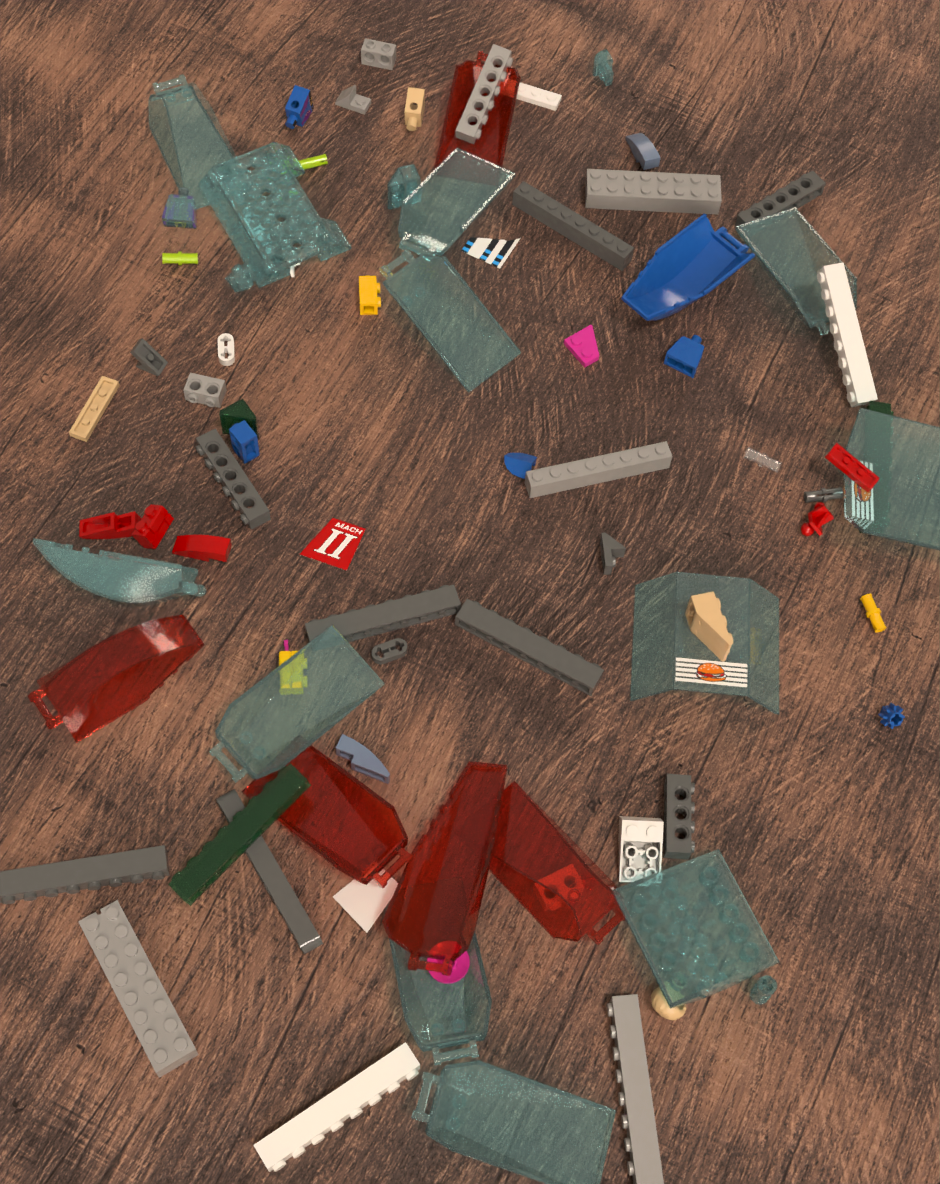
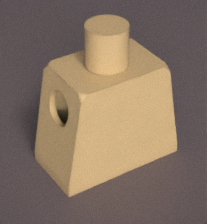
[404,87,425,131]

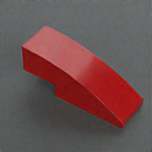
[79,511,142,539]
[172,535,232,562]

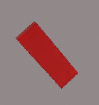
[825,443,880,492]

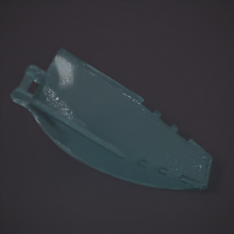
[33,538,207,604]

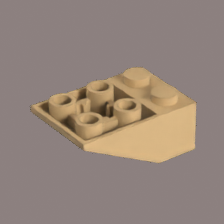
[685,591,733,662]

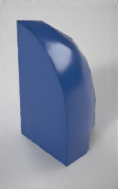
[504,452,537,479]

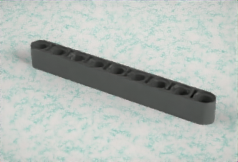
[216,789,323,955]

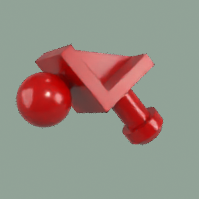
[800,502,834,536]

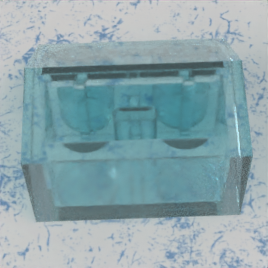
[387,164,421,210]

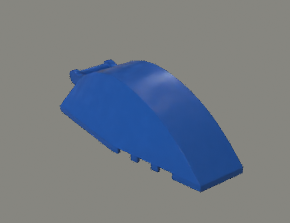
[621,213,755,321]

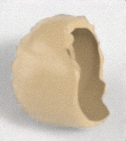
[651,981,688,1021]

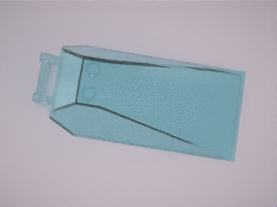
[148,74,252,210]
[398,148,515,261]
[735,207,857,336]
[379,249,521,393]
[209,625,385,783]
[383,877,492,1065]
[411,1060,616,1184]

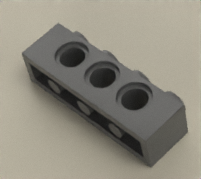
[664,774,695,860]

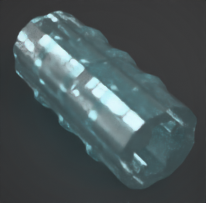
[750,975,777,1005]

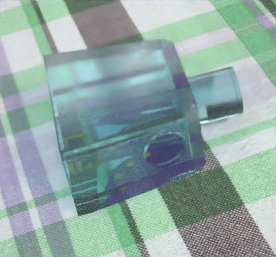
[162,187,197,229]

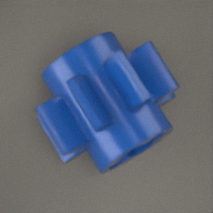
[878,703,905,729]

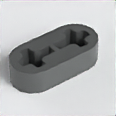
[372,638,407,665]

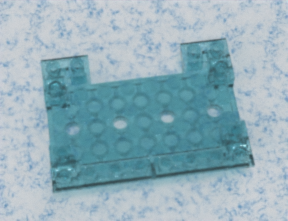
[199,142,352,288]

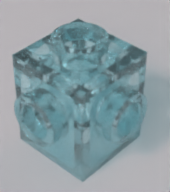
[225,264,257,292]

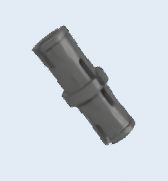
[804,487,843,503]

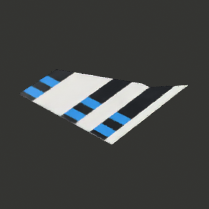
[461,237,520,269]

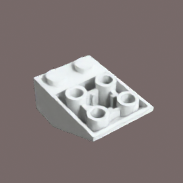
[619,816,664,884]

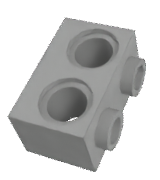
[361,38,396,70]
[183,373,227,408]

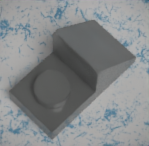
[130,338,168,376]
[600,533,626,575]

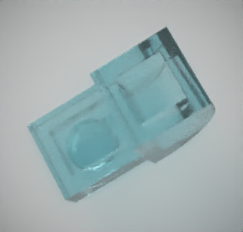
[593,49,614,86]

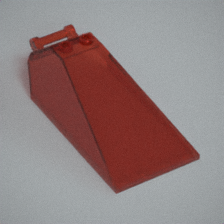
[433,51,521,188]
[242,737,413,889]
[455,781,629,945]

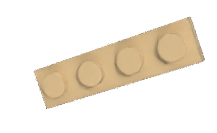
[69,376,120,442]

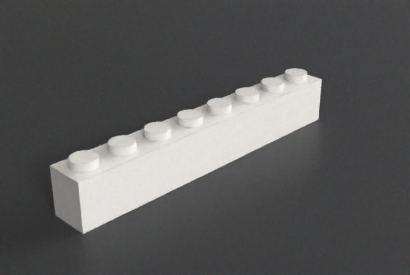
[817,263,878,407]
[254,1042,420,1172]

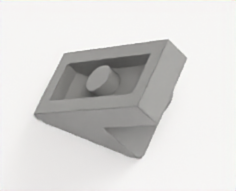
[335,85,371,115]

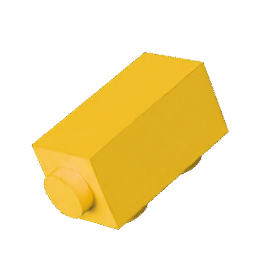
[359,275,381,315]

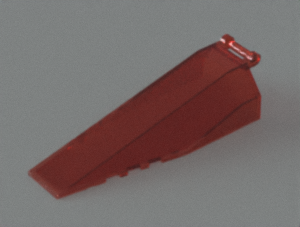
[382,761,508,976]

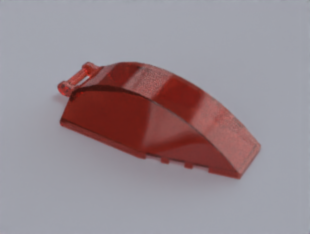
[28,615,204,743]

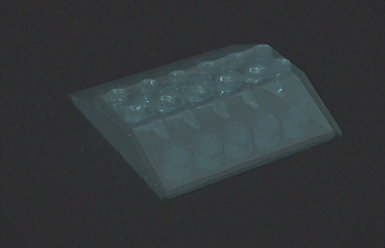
[612,849,779,1009]

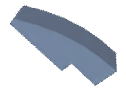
[625,133,661,170]
[336,734,390,784]

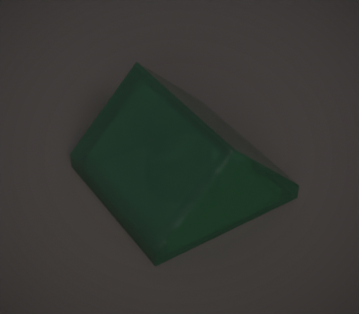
[219,399,259,439]

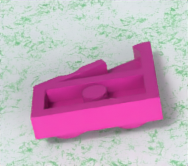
[564,325,599,368]

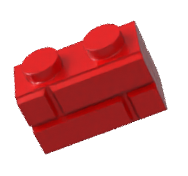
[132,504,174,549]

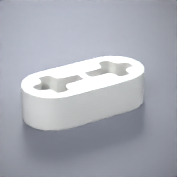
[218,333,235,366]

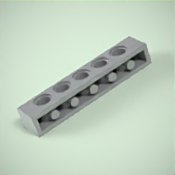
[455,44,513,144]

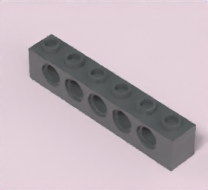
[735,170,826,239]
[195,428,271,530]

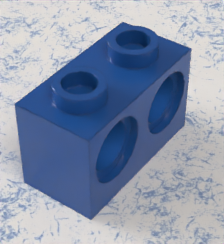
[229,420,260,464]

